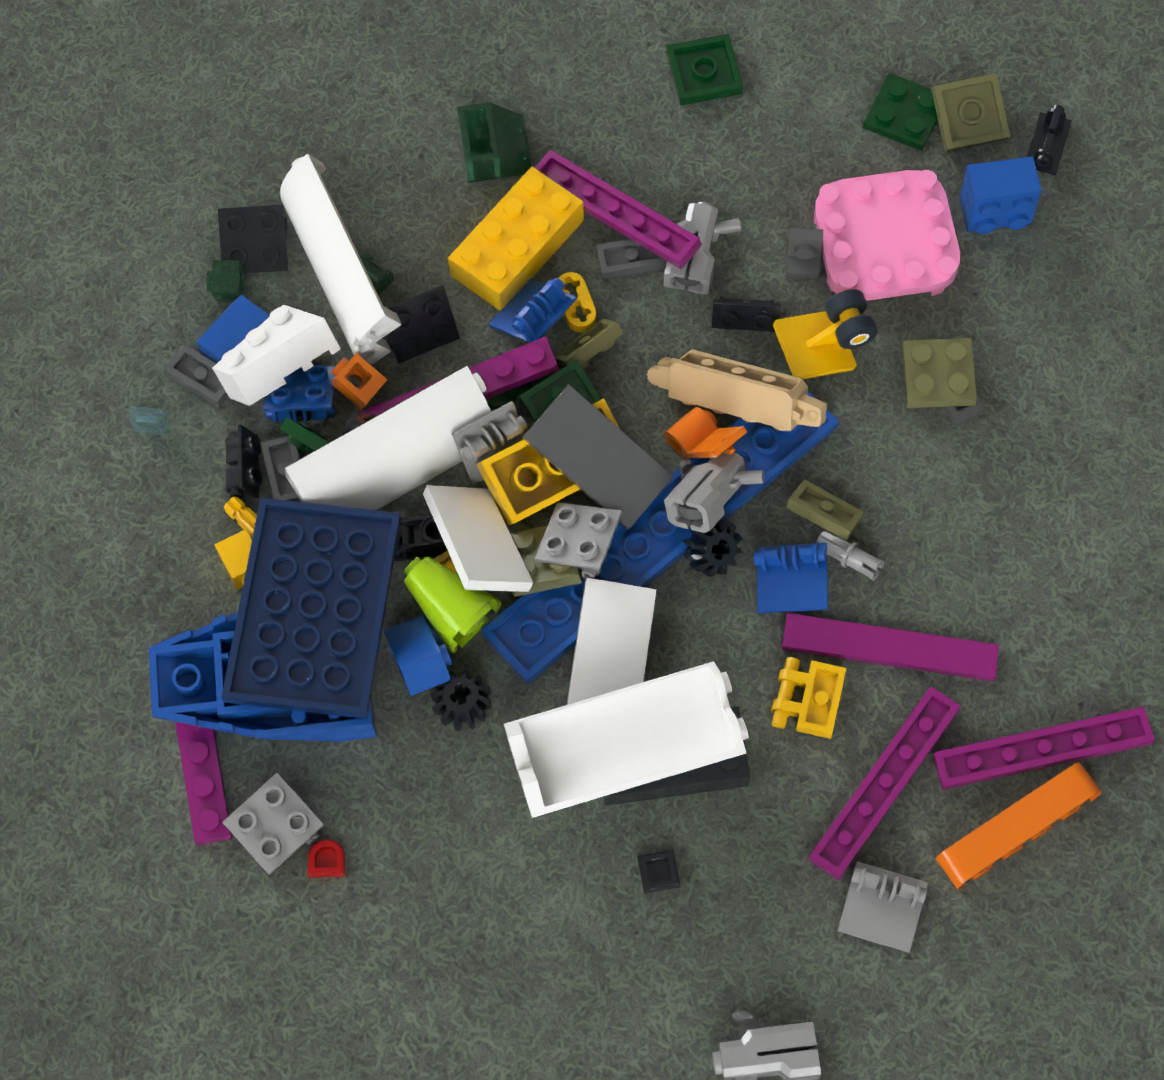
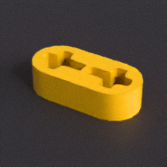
[558,272,596,333]

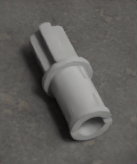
[816,530,884,581]

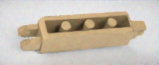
[646,349,827,431]

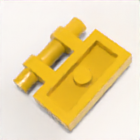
[771,657,847,739]

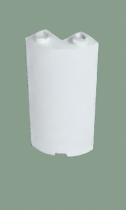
[280,154,402,365]
[285,366,492,510]
[504,661,749,818]

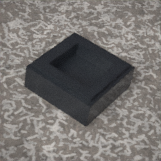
[637,850,680,894]

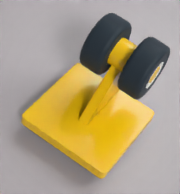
[773,289,878,379]

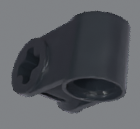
[394,515,447,561]

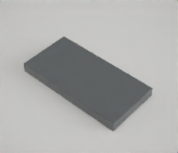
[522,384,674,530]

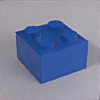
[959,156,1041,234]

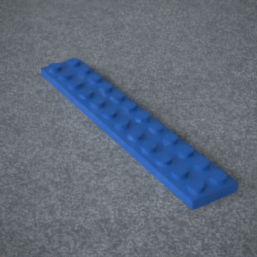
[481,391,839,685]

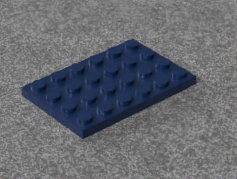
[221,498,401,719]

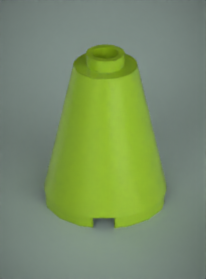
[404,557,502,654]

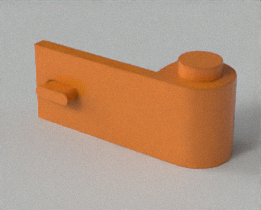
[664,407,747,459]

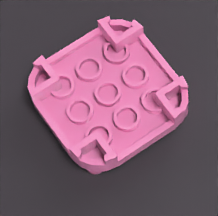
[814,170,960,301]

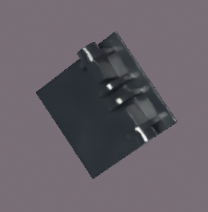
[218,205,288,275]
[387,285,460,364]

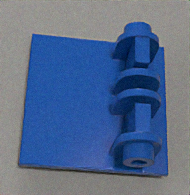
[489,278,577,343]
[263,365,336,422]
[754,543,828,614]

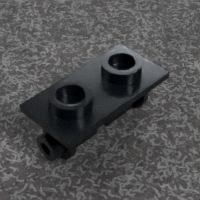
[1027,105,1072,175]
[712,296,781,332]
[225,424,262,499]

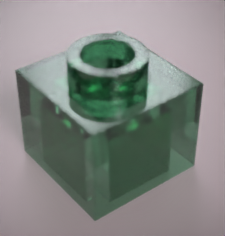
[206,260,245,302]

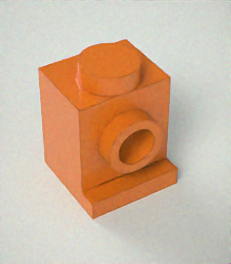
[330,353,387,411]

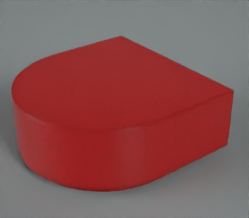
[307,839,346,878]

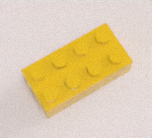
[448,167,584,311]
[476,398,620,526]

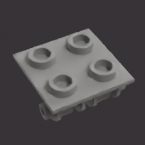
[452,401,528,485]
[535,502,622,579]
[222,773,324,875]
[837,861,928,953]

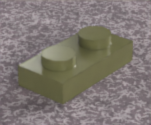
[554,318,623,369]
[786,479,865,541]

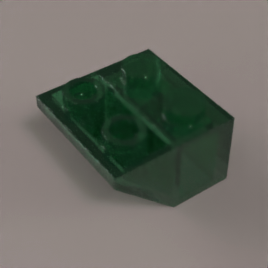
[457,102,532,183]

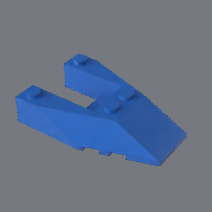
[149,612,376,742]

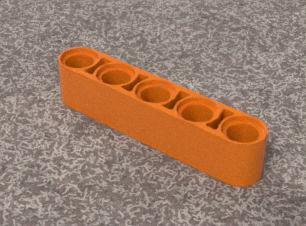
[935,762,1102,890]

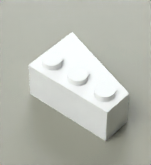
[212,305,341,406]

